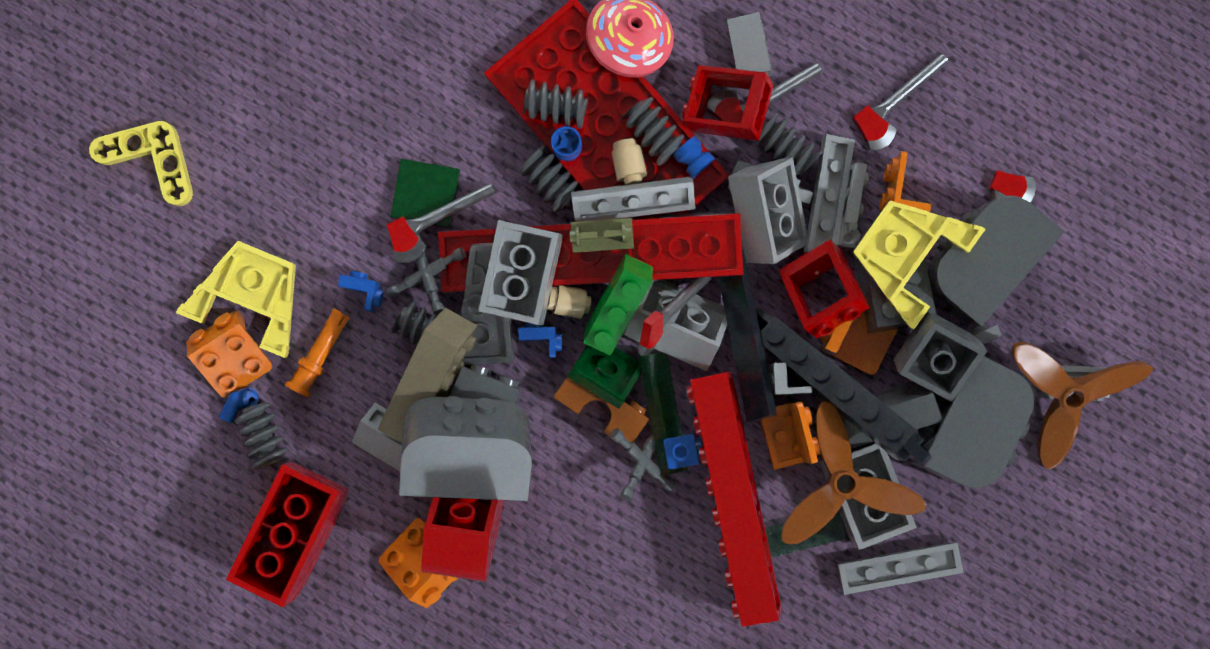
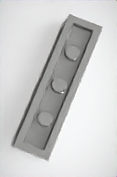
[804,134,855,253]
[571,177,695,222]
[836,541,964,595]

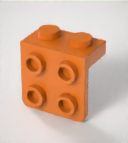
[879,151,931,212]
[819,298,898,375]
[186,310,272,398]
[760,402,821,470]
[379,518,458,608]

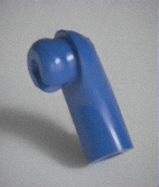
[218,388,259,423]

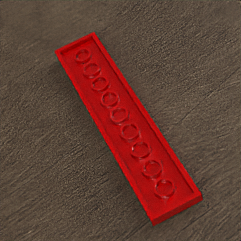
[438,213,743,292]

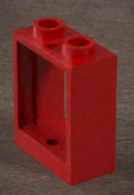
[682,65,774,141]
[778,239,870,338]

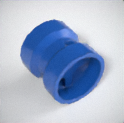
[551,126,582,162]
[673,136,715,179]

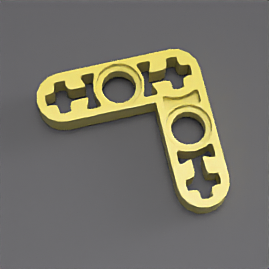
[89,121,193,206]

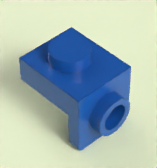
[338,271,384,313]
[518,322,562,358]
[664,433,702,469]

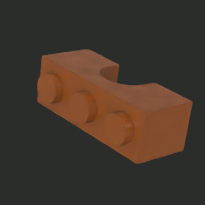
[554,377,649,442]

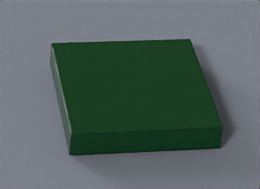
[390,159,461,228]
[567,345,645,409]

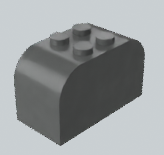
[928,196,1065,326]
[909,356,1034,488]
[399,396,532,501]

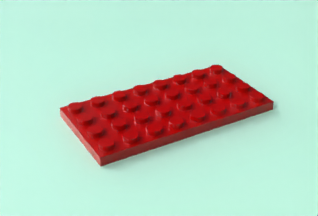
[484,0,730,220]

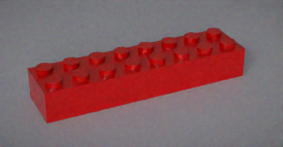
[687,372,782,627]

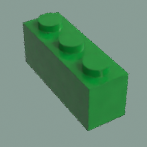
[583,254,653,356]

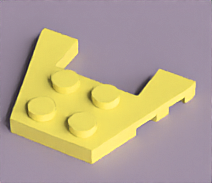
[853,201,986,330]
[176,241,296,358]

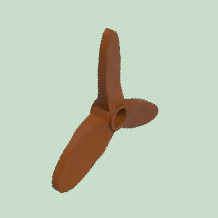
[1011,342,1153,469]
[781,401,926,545]

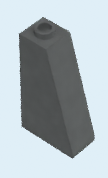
[839,381,943,449]

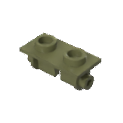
[570,218,634,253]

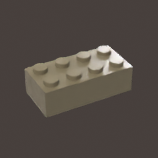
[378,308,478,443]

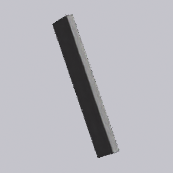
[718,248,777,422]

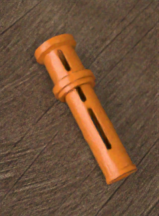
[285,308,350,398]

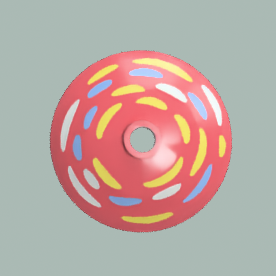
[586,0,674,77]

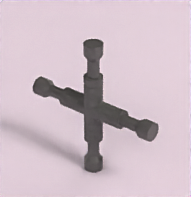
[386,233,466,315]
[610,420,675,501]

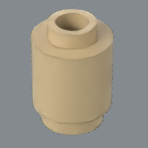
[611,138,647,185]
[547,285,591,319]

